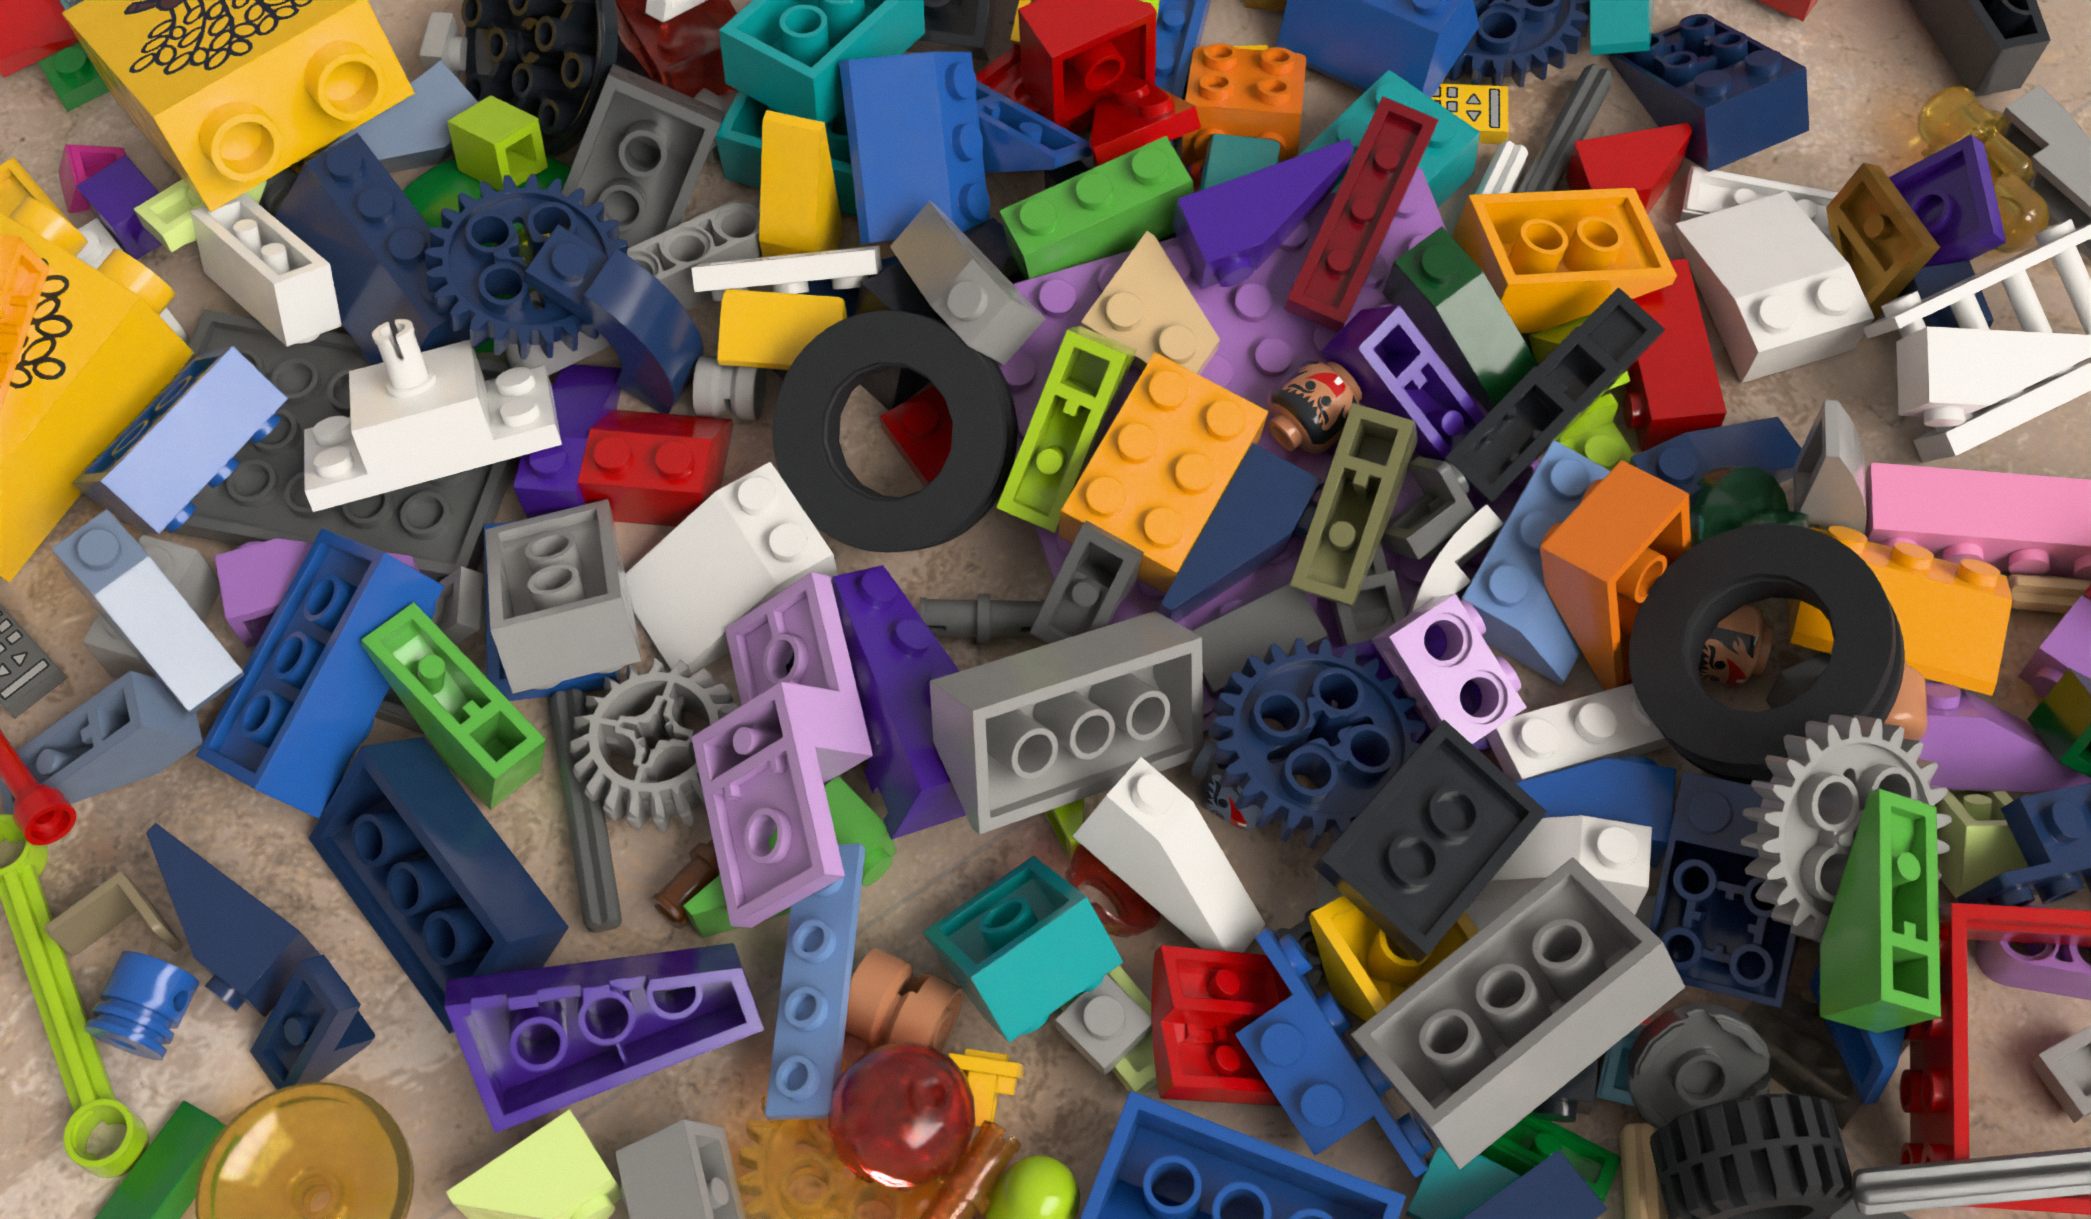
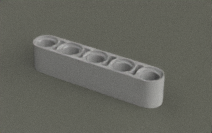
[505,202,763,375]

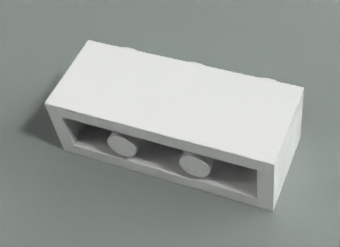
[190,193,342,347]

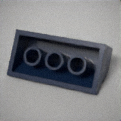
[275,133,492,365]
[308,737,569,1034]

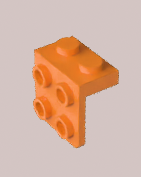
[1181,43,1306,167]

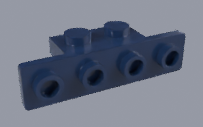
[1956,783,2091,907]

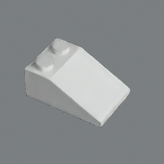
[1673,191,1875,383]
[625,462,838,674]

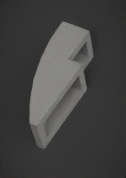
[1988,85,2091,260]
[1793,400,1867,535]

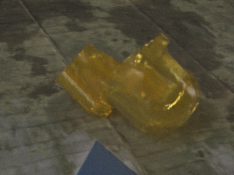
[1917,86,2009,159]
[1985,132,2050,254]

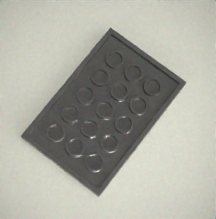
[117,309,519,582]

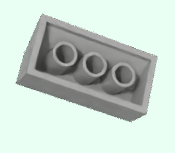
[930,611,1203,835]
[1351,857,1685,1170]

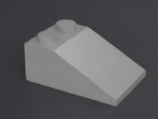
[485,499,641,694]

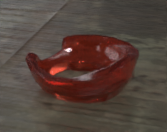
[1065,845,1160,938]

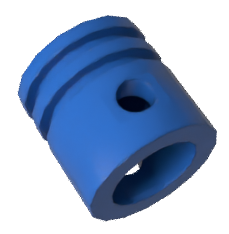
[84,951,199,1060]

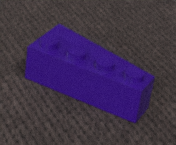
[831,565,966,840]

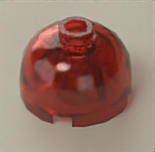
[828,1040,976,1192]

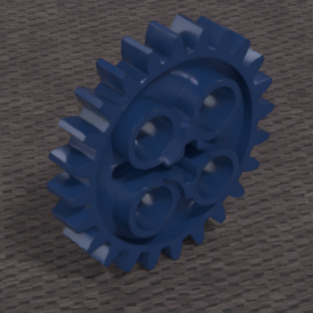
[1449,0,1590,88]
[425,174,628,360]
[1208,638,1427,849]

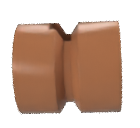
[845,948,965,1071]

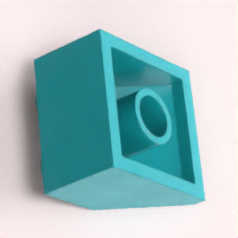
[923,856,1123,1043]

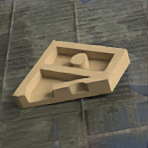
[1080,231,1220,375]

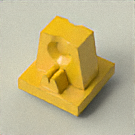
[947,1048,1025,1130]

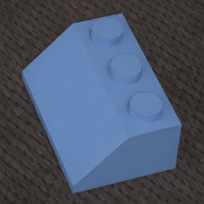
[1460,440,1610,685]

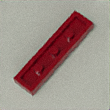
[1284,96,1439,332]

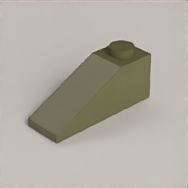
[1290,403,1418,608]

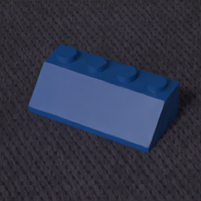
[196,528,445,819]
[1080,1091,1406,1219]

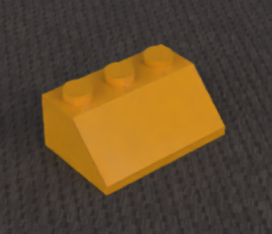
[1788,526,2012,696]

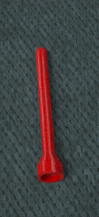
[0,729,77,845]

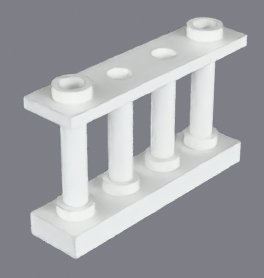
[1863,219,2091,463]

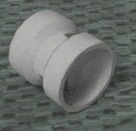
[693,356,766,421]

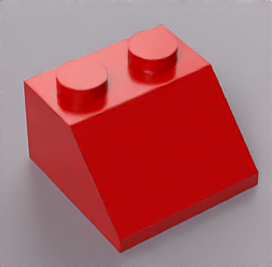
[1018,0,1157,129]
[577,409,733,527]

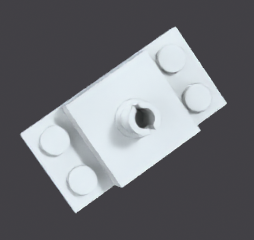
[304,319,562,512]

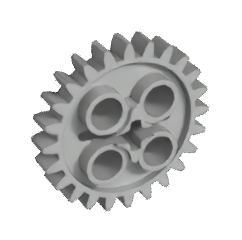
[1741,714,1952,943]

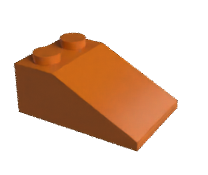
[1540,460,1691,691]

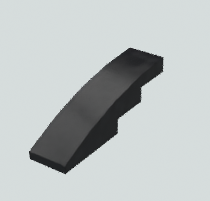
[1444,287,1665,504]

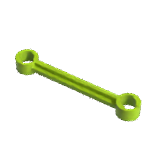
[0,814,148,1178]

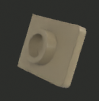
[44,870,184,956]

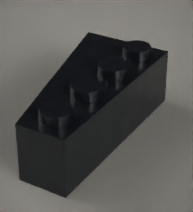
[1909,0,2051,98]

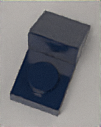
[250,954,375,1102]

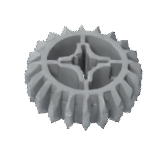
[570,658,740,833]

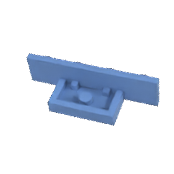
[765,843,866,1120]

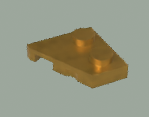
[1826,163,1940,323]

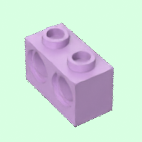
[1371,594,1527,744]

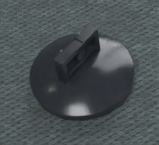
[461,0,652,158]

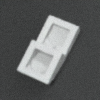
[1407,505,1504,615]

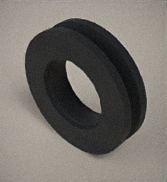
[772,310,1018,553]
[1629,524,1905,785]

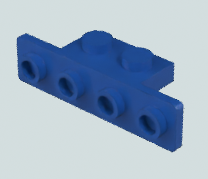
[1235,928,1434,1178]

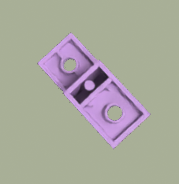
[691,572,873,928]

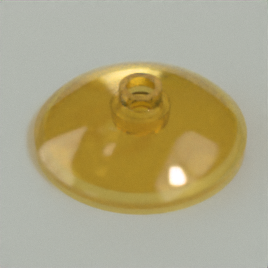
[195,1082,414,1219]

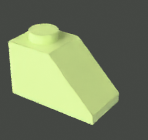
[1935,790,2028,898]
[446,1109,622,1219]

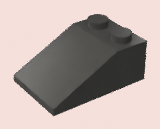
[545,64,723,249]

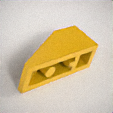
[759,110,844,257]

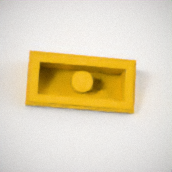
[717,289,847,370]

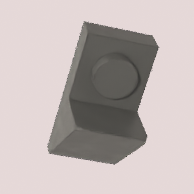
[1030,520,1144,644]

